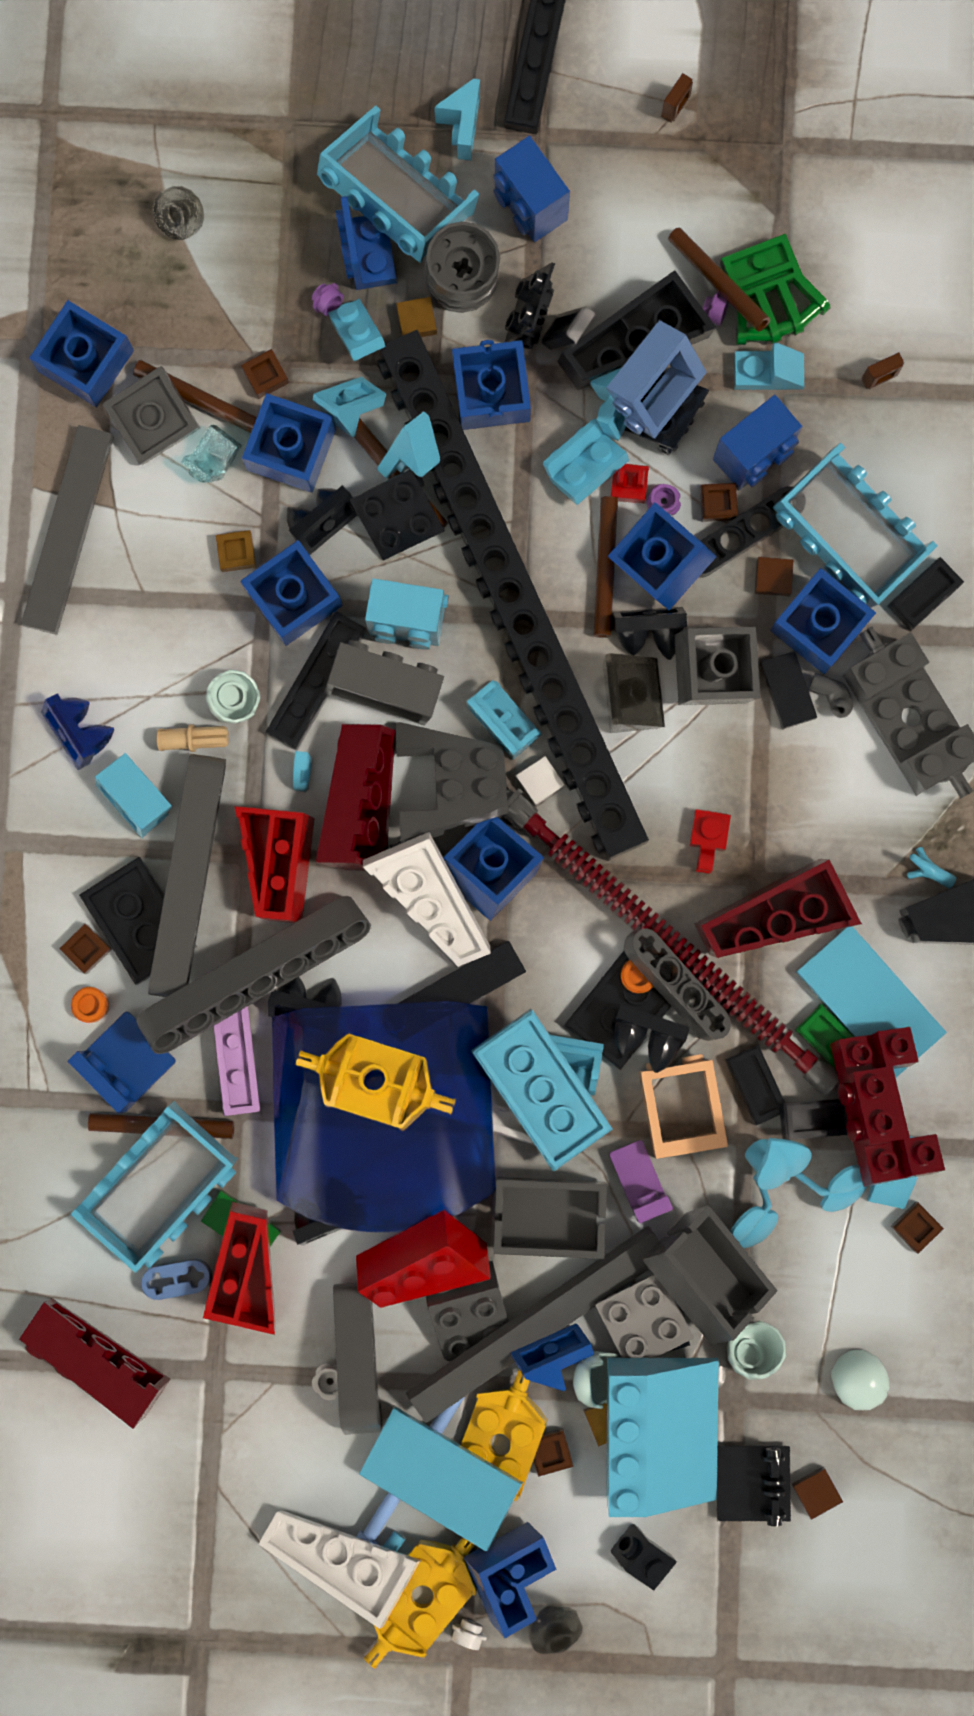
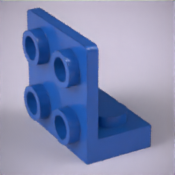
[335,196,397,290]
[67,1012,176,1113]

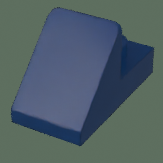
[511,1323,594,1391]

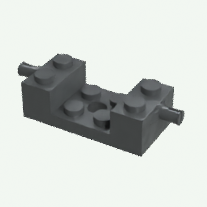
[843,626,974,799]

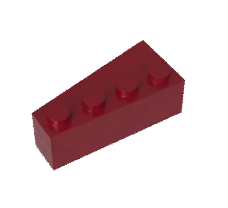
[316,724,396,871]
[694,859,862,958]
[19,1298,171,1429]

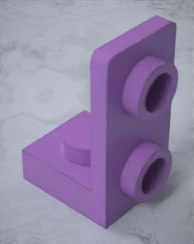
[609,1140,673,1224]

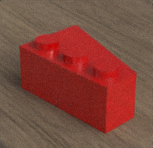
[234,806,315,923]
[203,1202,276,1335]
[356,1210,491,1308]

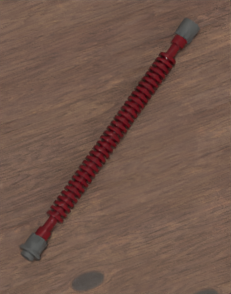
[498,788,839,1096]

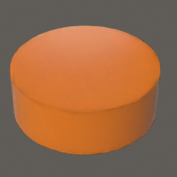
[620,960,653,994]
[71,987,109,1023]

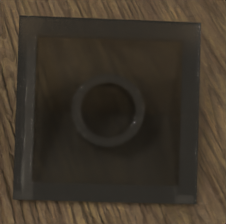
[603,653,665,733]

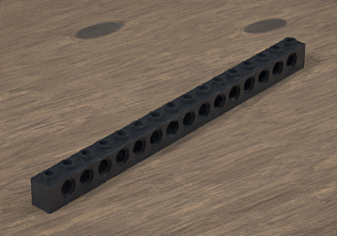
[376,329,649,861]

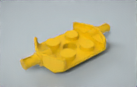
[296,1033,456,1131]
[461,1369,548,1501]
[364,1537,477,1669]

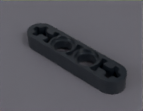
[699,486,805,578]

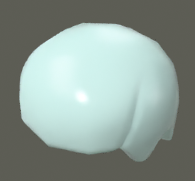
[206,669,260,724]
[726,1321,786,1380]
[831,1350,890,1410]
[573,1351,620,1409]

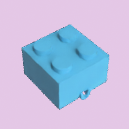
[365,578,449,650]

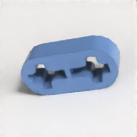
[141,1259,212,1300]

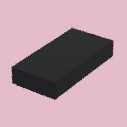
[541,306,595,350]
[887,557,964,631]
[760,651,817,730]
[725,1045,785,1126]
[779,1099,848,1140]

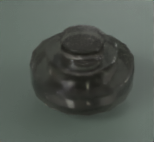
[153,186,204,240]
[527,1606,583,1654]

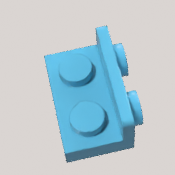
[543,418,629,505]

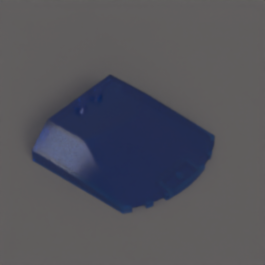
[272,1001,496,1233]

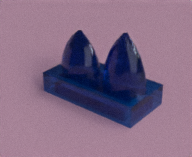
[41,693,114,770]

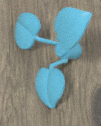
[730,1138,868,1249]

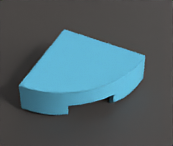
[293,751,313,792]

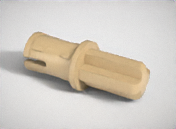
[156,724,229,752]

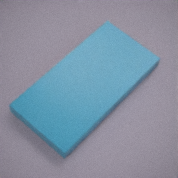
[796,926,947,1078]
[471,1009,613,1171]
[359,1407,523,1551]

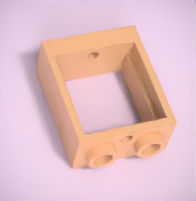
[639,1054,728,1159]

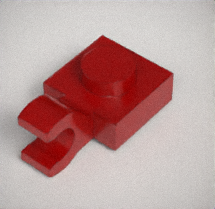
[689,809,731,874]

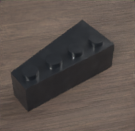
[557,270,716,390]

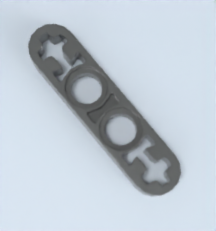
[624,928,731,1041]

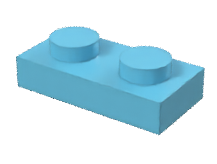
[328,299,386,361]

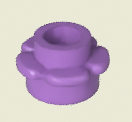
[312,283,344,316]
[703,292,729,326]
[646,484,681,515]

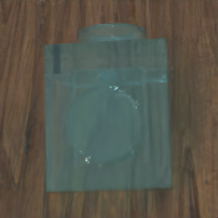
[181,425,242,483]

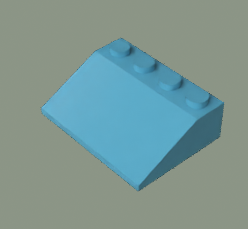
[606,1358,719,1517]

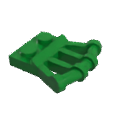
[720,234,831,345]

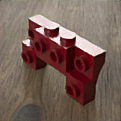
[830,1027,945,1187]

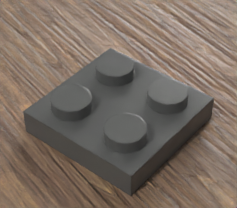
[102,366,200,465]

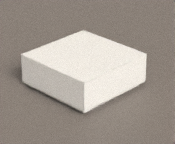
[516,756,565,806]

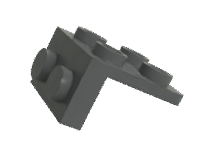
[426,1260,509,1361]

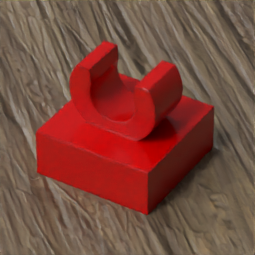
[611,464,649,504]

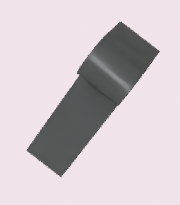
[333,1283,382,1435]

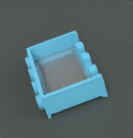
[317,105,479,263]
[772,443,938,608]
[70,1101,238,1273]

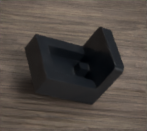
[611,1524,677,1591]

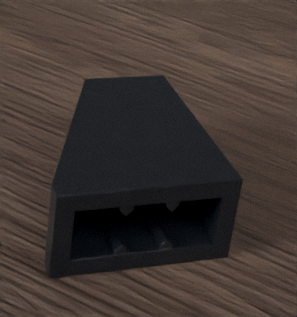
[898,879,974,945]

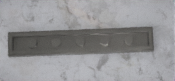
[21,425,114,635]

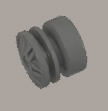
[425,221,500,313]

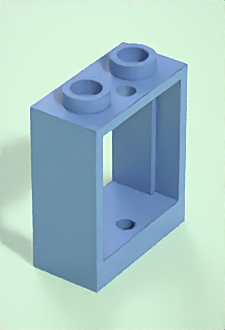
[606,320,707,439]

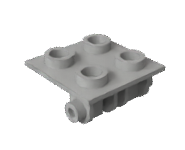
[595,1275,694,1358]

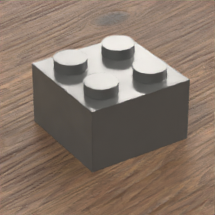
[674,627,760,705]

